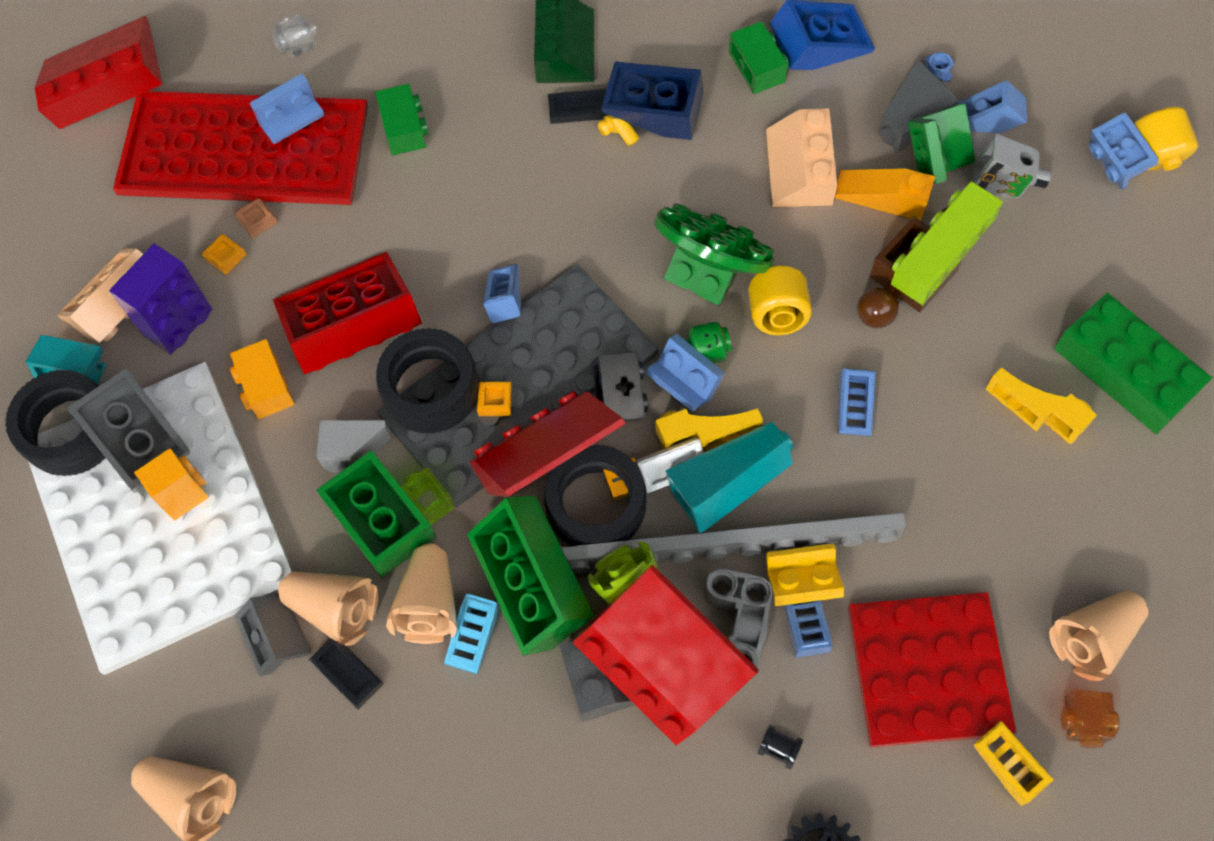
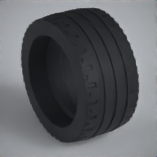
[376,328,479,434]
[5,370,106,476]
[544,444,646,546]

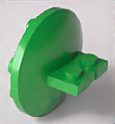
[654,203,775,306]

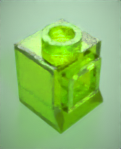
[401,467,455,525]

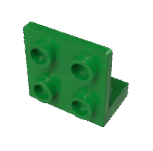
[908,104,975,184]

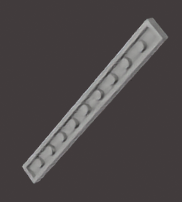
[561,513,906,574]

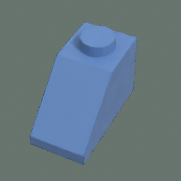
[957,80,1027,133]

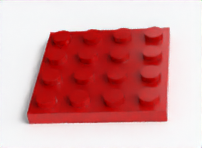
[848,592,1017,748]

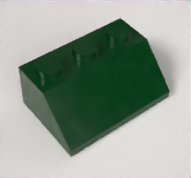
[534,0,594,83]

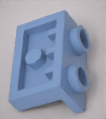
[250,74,324,144]
[1088,112,1159,190]
[645,334,725,412]

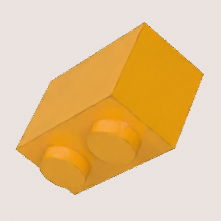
[229,339,295,419]
[134,448,209,521]

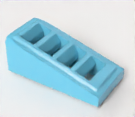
[444,593,501,675]

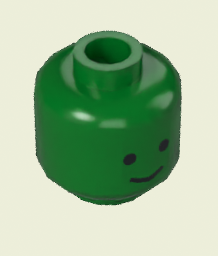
[684,322,732,364]

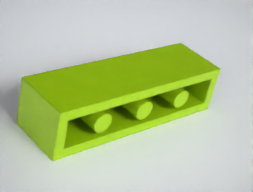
[891,181,1004,306]

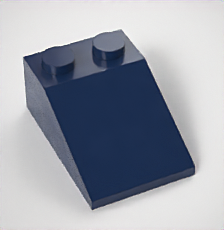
[601,61,703,140]

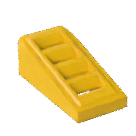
[973,721,1054,806]

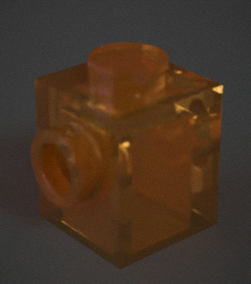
[1061,690,1119,748]

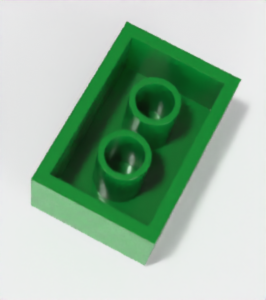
[316,450,437,578]

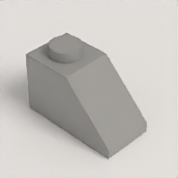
[316,420,392,473]

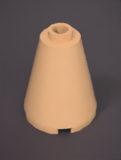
[386,543,458,644]
[278,571,378,646]
[1049,590,1148,681]
[131,756,236,841]

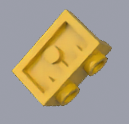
[766,544,844,606]

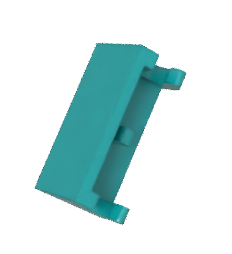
[25,335,106,384]

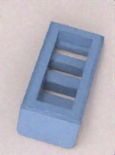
[483,264,521,323]
[838,368,876,436]
[784,600,833,658]

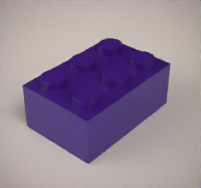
[109,243,213,355]

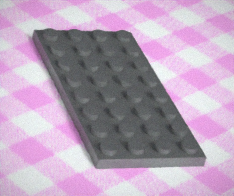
[377,264,658,508]

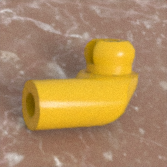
[597,115,640,147]

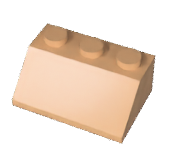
[766,108,837,207]
[57,248,143,343]

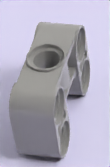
[705,569,772,667]

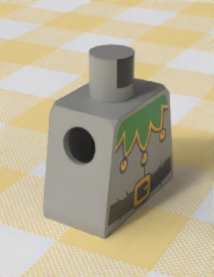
[971,134,1051,198]

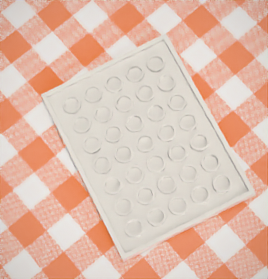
[28,362,293,675]

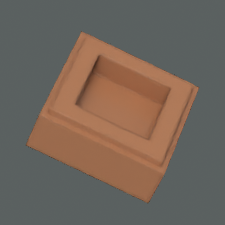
[234,198,278,239]

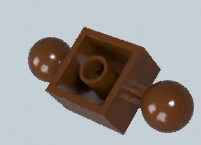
[857,206,963,329]

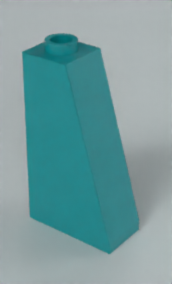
[665,422,794,533]

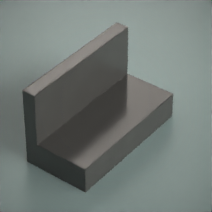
[235,594,311,676]

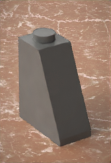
[878,61,958,153]

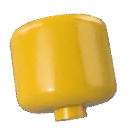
[1133,106,1199,171]
[748,265,812,336]

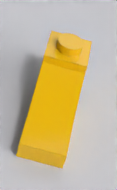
[986,367,1097,445]
[655,408,763,452]

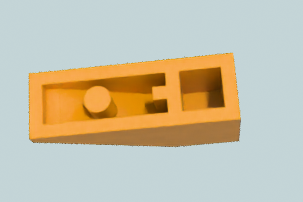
[834,168,935,221]

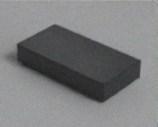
[548,89,608,124]
[309,638,384,710]

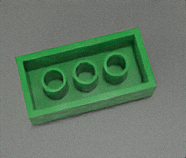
[1054,292,1213,435]
[467,495,594,656]

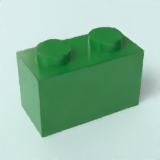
[729,21,789,94]
[375,83,429,156]

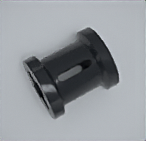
[757,725,804,770]

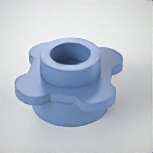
[925,52,954,82]

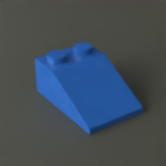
[769,0,875,70]

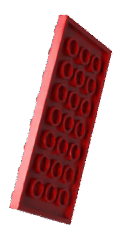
[113,91,369,205]

